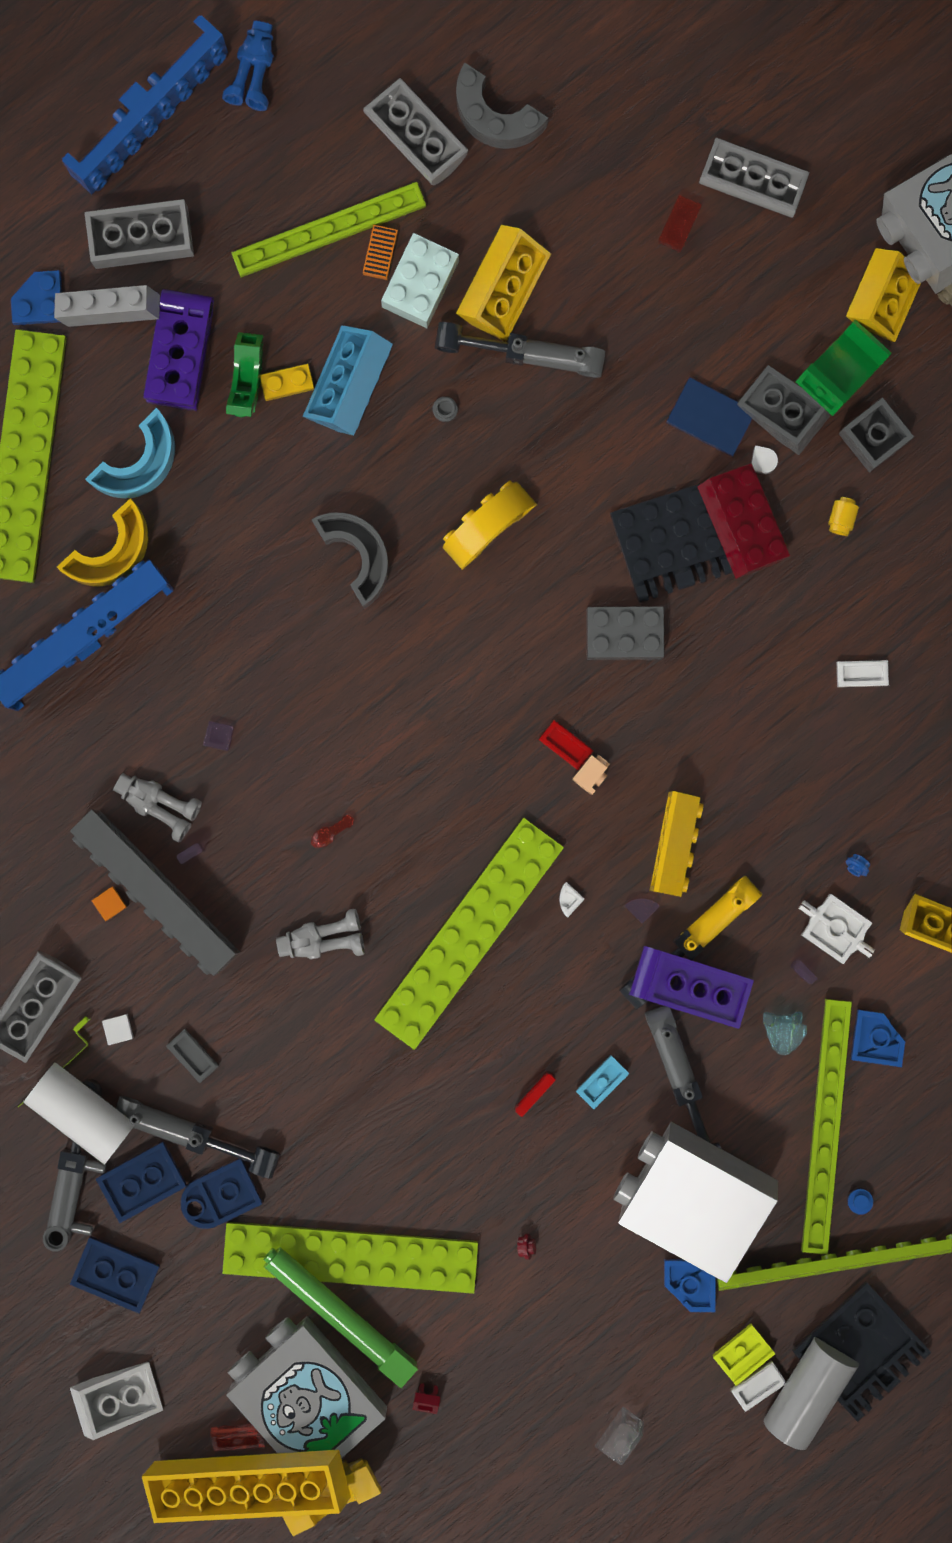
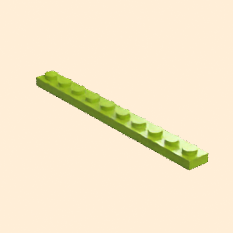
[801,999,852,1255]
[717,1234,952,1291]

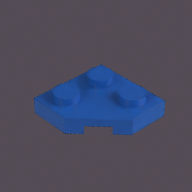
[11,270,62,325]
[850,1009,905,1067]
[664,1259,715,1312]

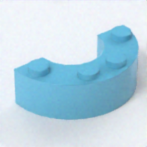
[85,408,175,498]

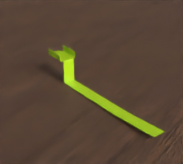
[18,1016,91,1107]

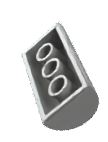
[363,78,468,185]
[699,138,810,218]
[0,951,81,1063]
[764,1337,859,1450]

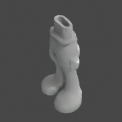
[113,773,202,842]
[276,909,365,959]

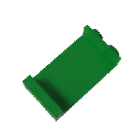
[796,319,892,416]

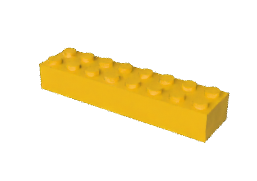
[142,1450,351,1523]

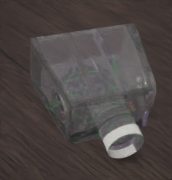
[595,1407,644,1466]

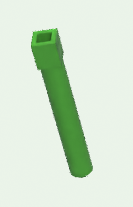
[263,1247,418,1388]

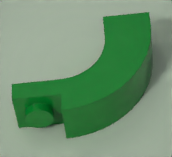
[226,332,263,417]

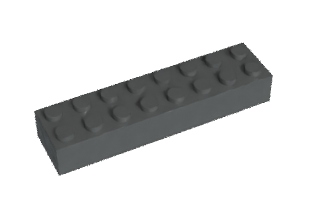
[70,809,240,976]

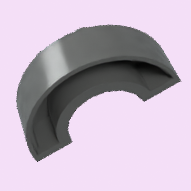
[456,63,548,149]
[311,512,389,609]

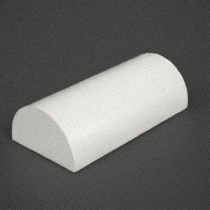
[23,1063,135,1165]

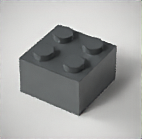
[839,398,914,473]

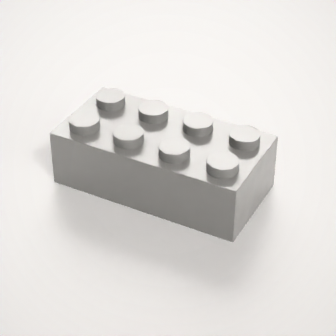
[85,199,194,269]

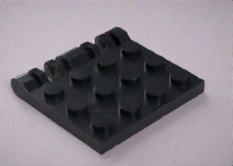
[610,483,733,603]
[792,1281,931,1422]

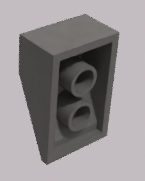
[737,365,830,455]

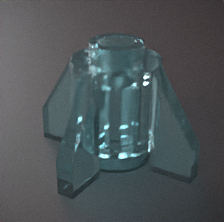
[763,1011,807,1055]

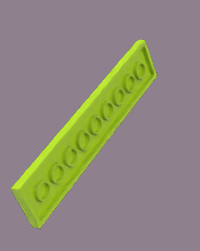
[0,330,67,583]
[374,818,564,1050]
[222,1222,478,1293]

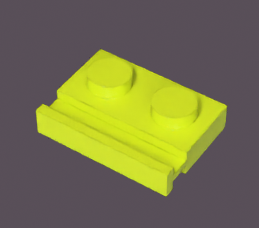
[712,1324,775,1386]

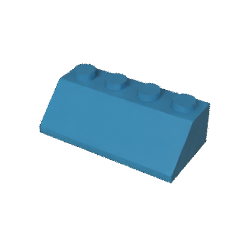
[303,326,393,436]

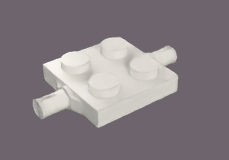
[798,894,875,964]

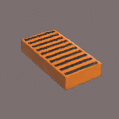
[363,225,398,280]

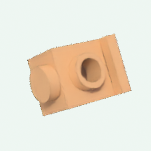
[572,755,610,795]

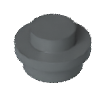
[433,397,458,422]

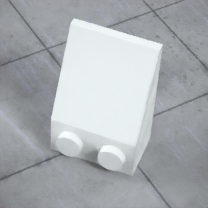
[70,1362,163,1440]

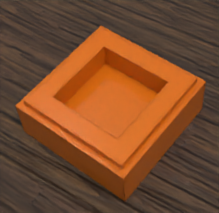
[92,886,127,921]

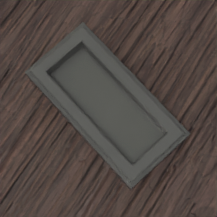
[166,1029,219,1083]

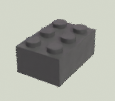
[586,607,664,660]

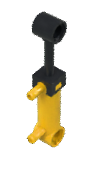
[619,875,762,1009]

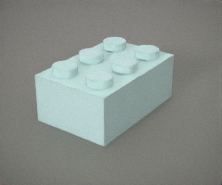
[381,233,459,328]

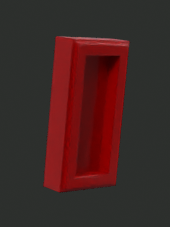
[539,720,593,770]
[515,1072,556,1117]

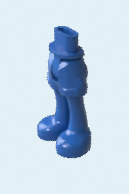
[222,21,274,111]

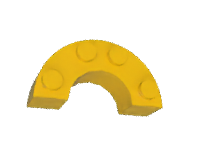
[443,480,537,570]
[57,498,148,586]
[282,1458,382,1536]

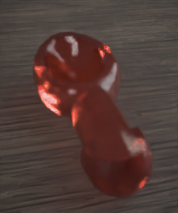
[311,815,354,848]

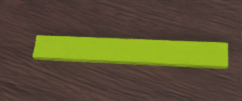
[231,182,426,277]

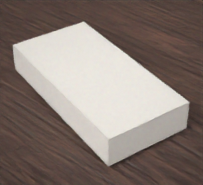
[836,660,889,687]
[730,1360,786,1412]

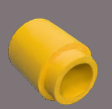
[828,497,859,536]

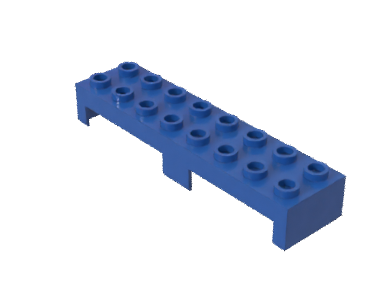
[62,15,228,195]
[0,560,174,711]

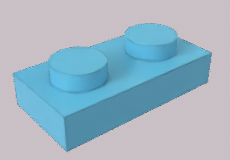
[576,1055,629,1109]

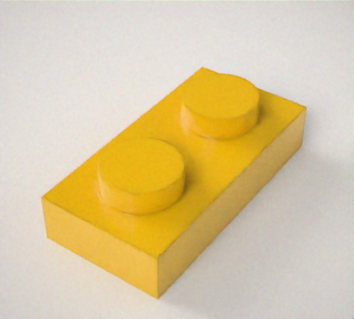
[260,364,314,401]

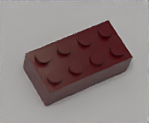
[698,463,790,579]

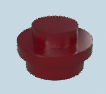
[517,1234,536,1260]

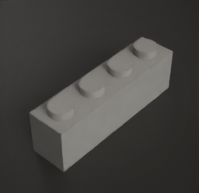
[54,285,160,327]

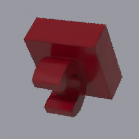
[412,1383,440,1414]

